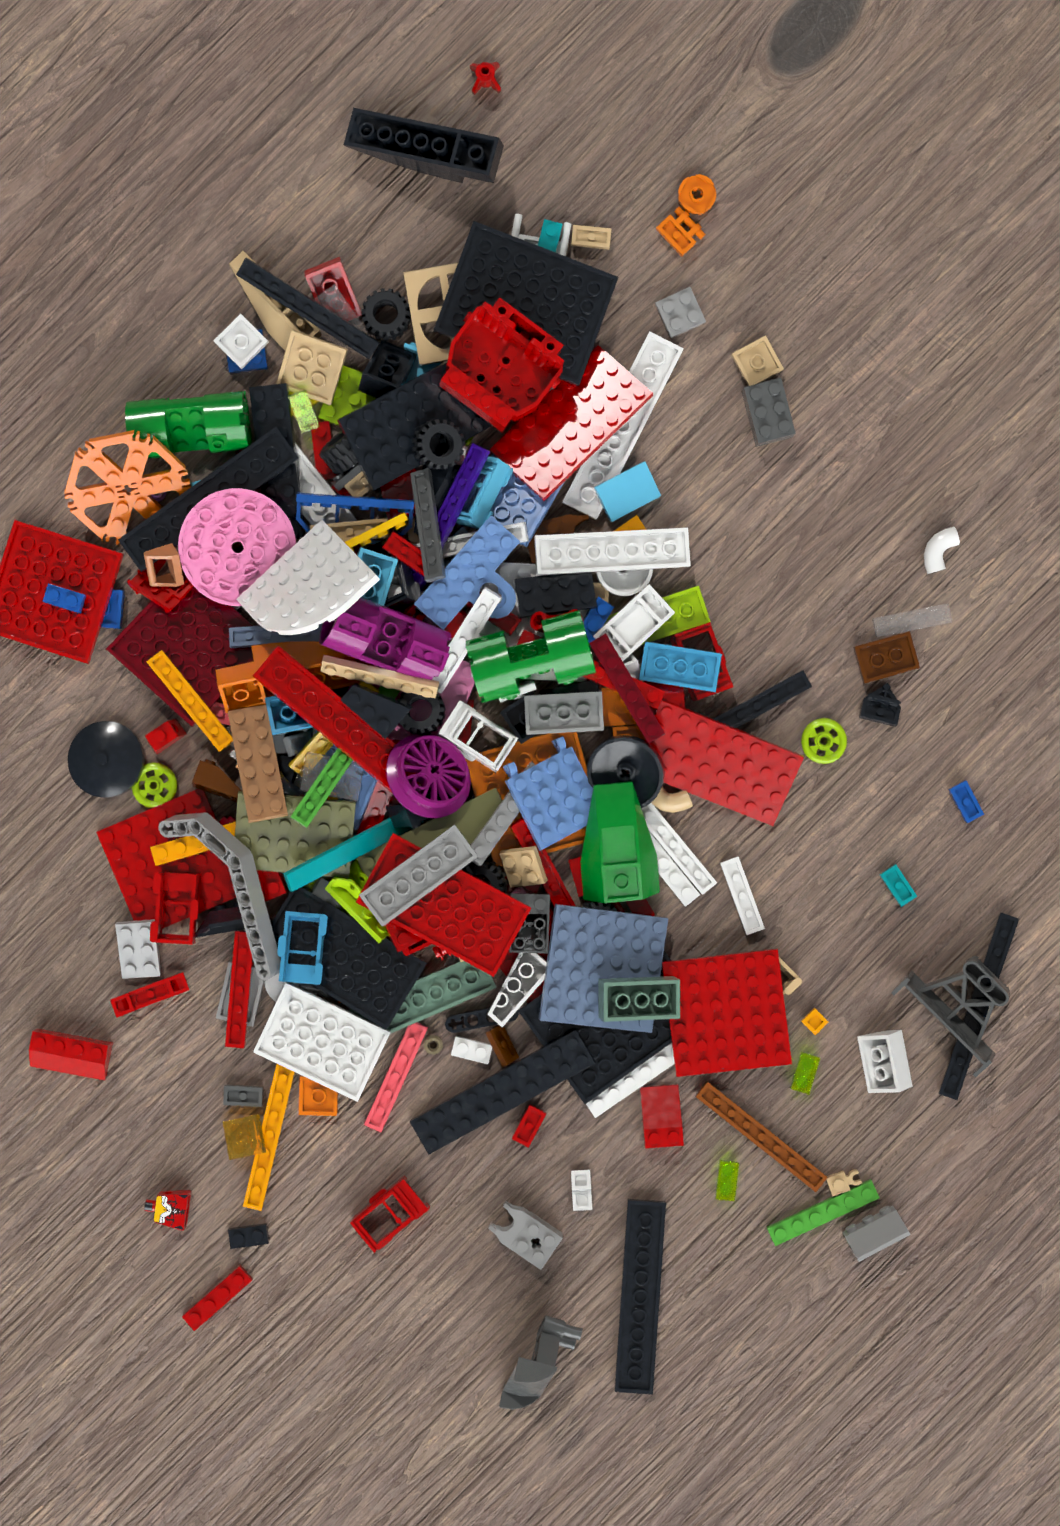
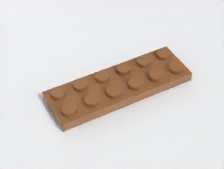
[228,705,288,823]

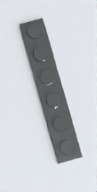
[410,468,446,583]

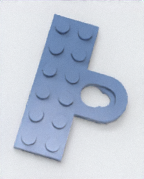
[414,516,520,630]

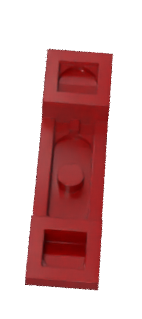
[110,972,190,1018]

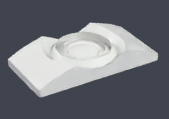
[593,584,675,661]

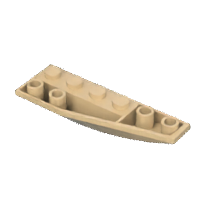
[229,251,322,352]

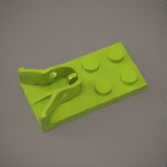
[325,859,389,943]

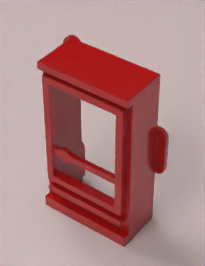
[670,622,734,701]
[150,872,200,945]
[350,1175,430,1253]

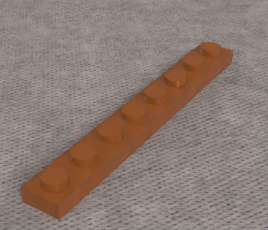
[695,1081,828,1192]

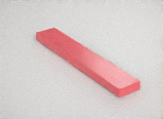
[364,1022,428,1132]

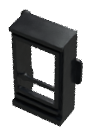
[367,537,422,612]

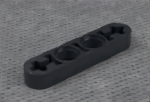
[445,1007,519,1033]

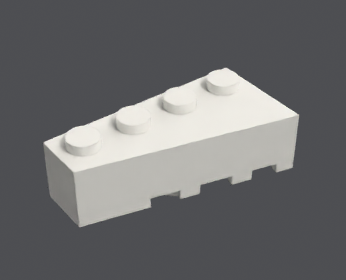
[488,953,547,1027]

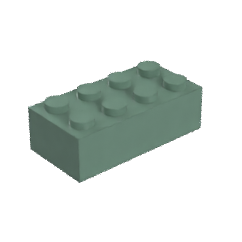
[598,976,680,1022]

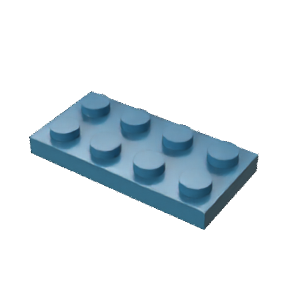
[639,642,722,692]

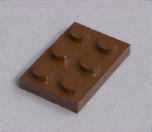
[853,631,920,684]

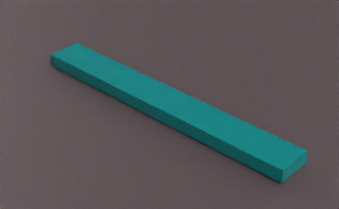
[283,818,424,892]

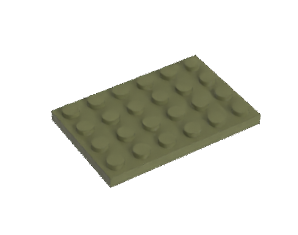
[235,791,356,878]

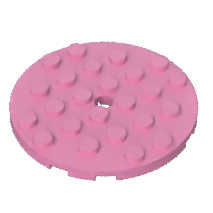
[178,488,296,606]

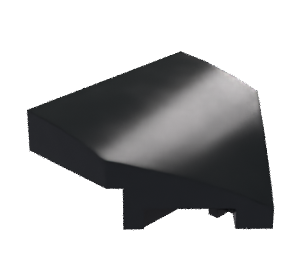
[859,683,901,727]

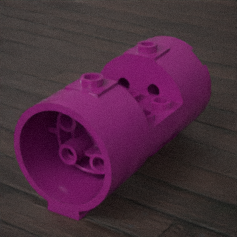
[319,597,451,680]

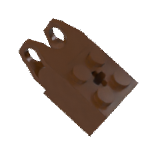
[527,514,589,564]

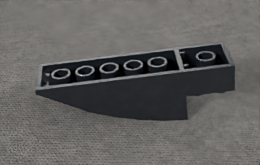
[343,107,504,183]

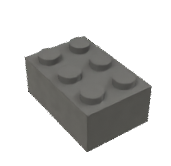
[741,378,796,447]

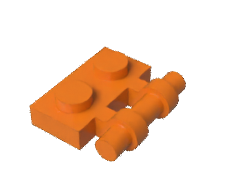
[656,206,706,257]

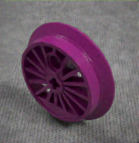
[386,734,471,818]

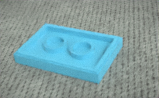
[594,461,661,522]

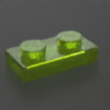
[288,389,320,433]
[790,1052,820,1095]
[715,1160,739,1202]

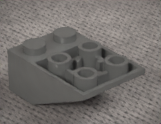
[509,893,550,953]

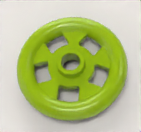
[801,718,847,764]
[132,763,177,808]

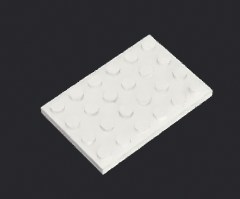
[253,982,391,1102]

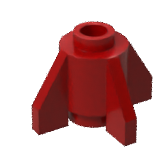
[470,61,501,95]

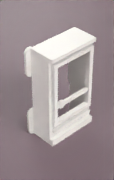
[437,700,518,773]

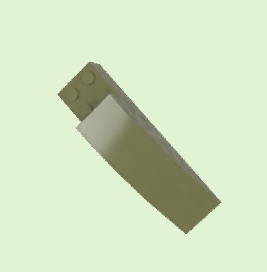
[357,788,502,878]

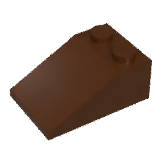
[192,759,242,803]

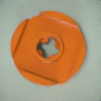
[678,174,716,215]

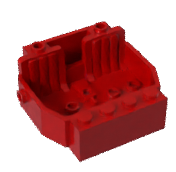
[439,298,564,432]

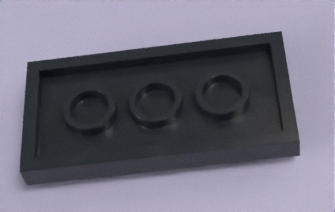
[514,572,597,618]

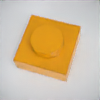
[801,1008,828,1035]

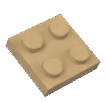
[731,335,784,386]
[499,846,547,887]

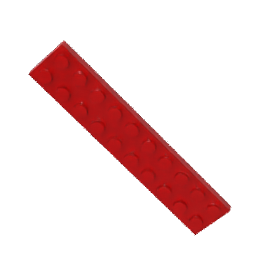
[252,646,419,792]

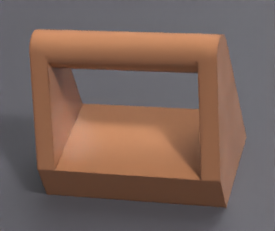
[144,543,184,587]

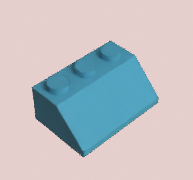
[357,548,398,606]

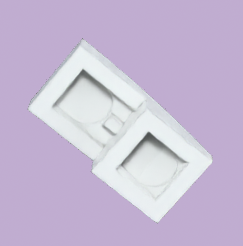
[571,1170,592,1211]

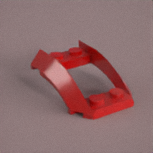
[127,559,193,613]

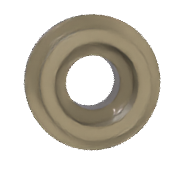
[424,1035,443,1055]

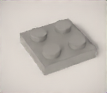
[655,287,706,338]

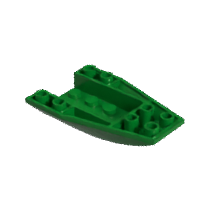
[580,782,660,903]

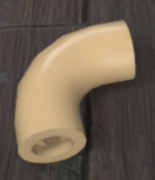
[651,786,693,813]

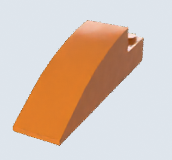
[215,641,375,713]

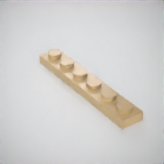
[320,655,439,698]

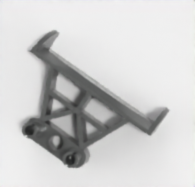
[891,956,1010,1077]
[499,1315,583,1410]

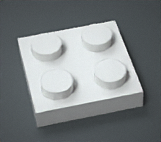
[213,314,269,370]

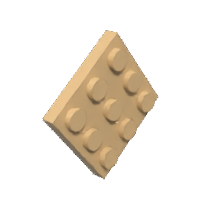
[276,330,348,405]

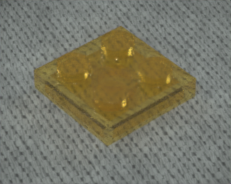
[223,1114,266,1160]

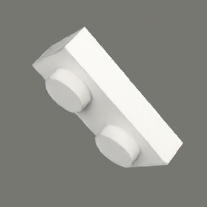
[451,1036,492,1064]

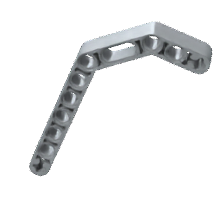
[159,813,281,981]

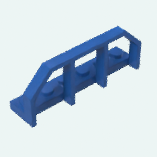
[296,492,414,544]

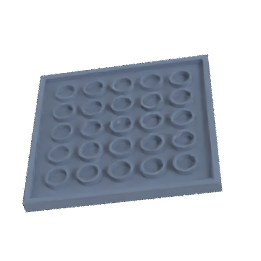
[539,904,668,1033]

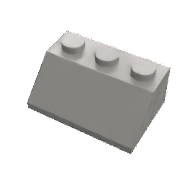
[842,1205,911,1262]

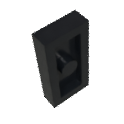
[228,1223,269,1249]

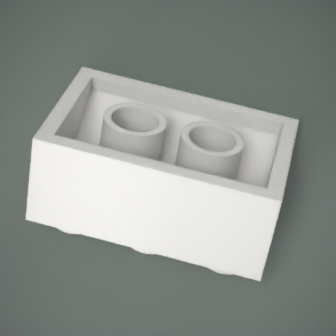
[857,1030,913,1093]

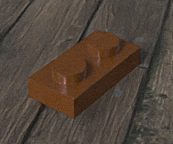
[485,1024,519,1067]

